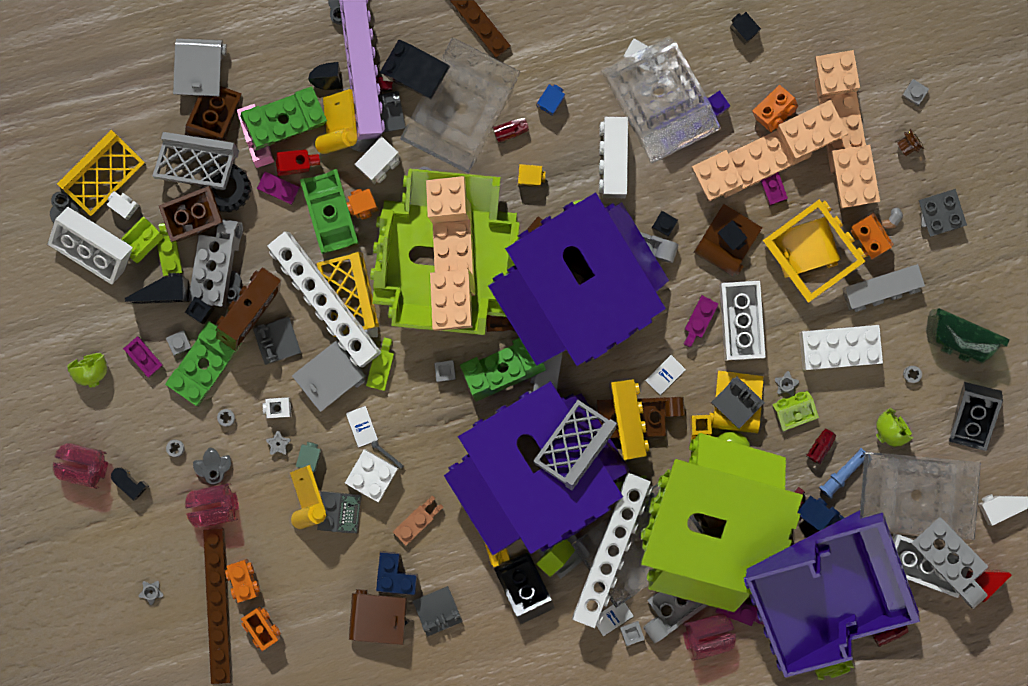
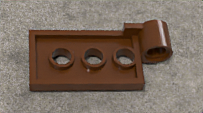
[597,397,684,438]

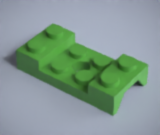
[240,86,327,151]
[300,169,359,254]
[165,321,242,406]
[460,338,546,402]

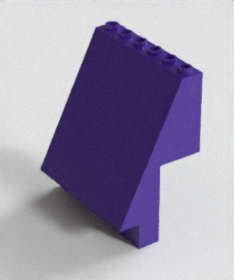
[744,510,920,678]

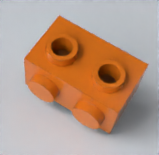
[752,85,799,132]
[346,189,379,220]
[851,212,894,259]
[225,559,260,603]
[241,606,281,651]

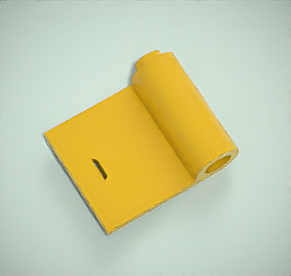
[315,89,357,154]
[773,217,841,278]
[709,371,764,434]
[290,465,326,529]

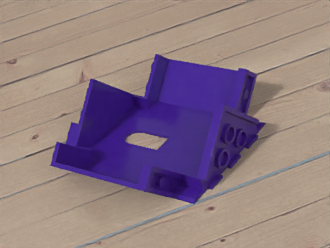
[488,192,669,366]
[444,381,630,555]

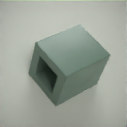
[296,442,322,472]

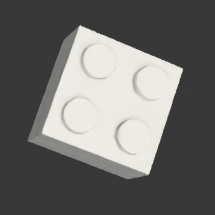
[355,136,400,185]
[345,449,399,502]

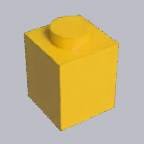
[518,164,546,187]

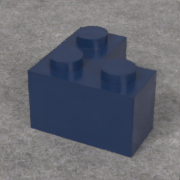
[797,495,844,532]
[376,551,418,595]

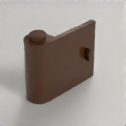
[693,204,763,277]
[349,589,407,645]

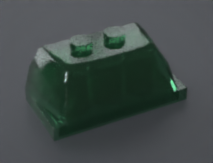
[926,308,1010,365]

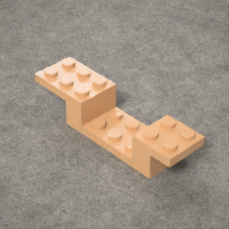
[815,50,880,208]
[692,100,848,202]
[426,176,475,331]

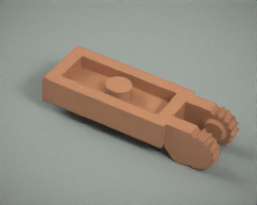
[393,496,443,546]

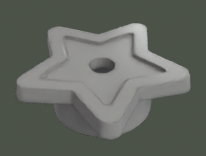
[775,371,799,396]
[266,431,291,455]
[138,581,163,605]

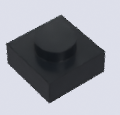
[652,211,678,237]

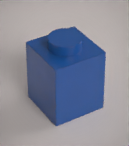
[537,84,565,116]

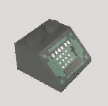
[317,491,362,533]

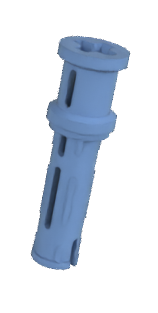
[819,448,870,499]

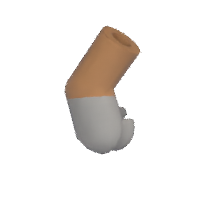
[879,208,903,230]

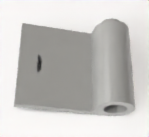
[173,39,227,96]
[292,340,366,412]

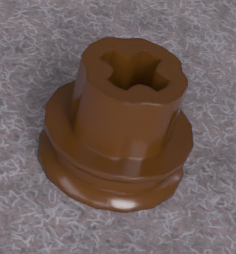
[897,128,925,156]

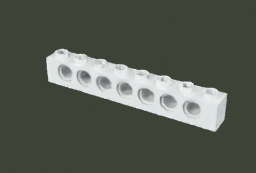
[267,231,382,367]
[572,473,652,628]

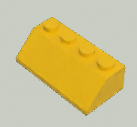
[611,379,649,460]

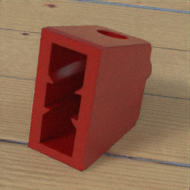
[275,149,320,177]

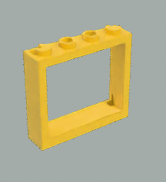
[763,199,866,303]

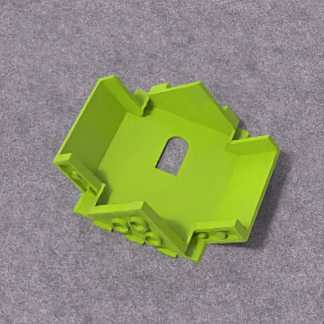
[370,169,520,335]
[641,433,803,612]

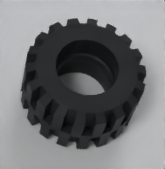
[200,162,251,213]

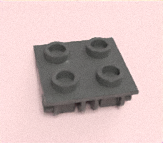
[378,91,406,133]
[918,189,967,237]
[253,317,301,365]
[711,377,765,429]
[413,586,463,637]

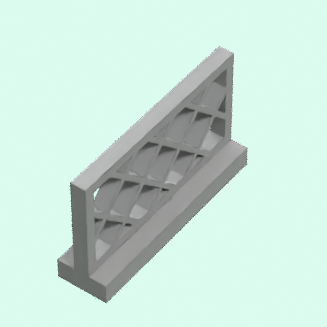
[152,132,239,190]
[533,400,617,491]

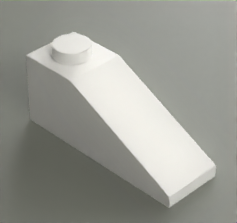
[978,494,1028,526]

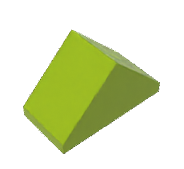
[536,539,576,577]

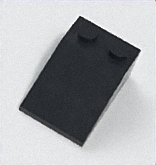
[380,40,450,99]
[125,273,189,304]
[949,382,1003,451]
[494,552,555,625]

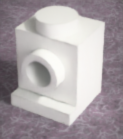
[107,191,140,220]
[263,397,292,418]

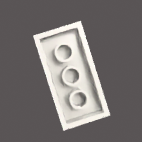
[599,117,628,198]
[47,207,133,284]
[719,281,765,361]
[799,325,883,371]
[892,533,969,598]

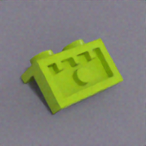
[121,217,164,264]
[772,391,819,431]

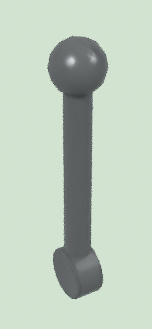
[371,441,404,469]

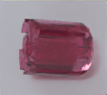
[52,443,108,489]
[185,483,239,528]
[683,614,736,661]

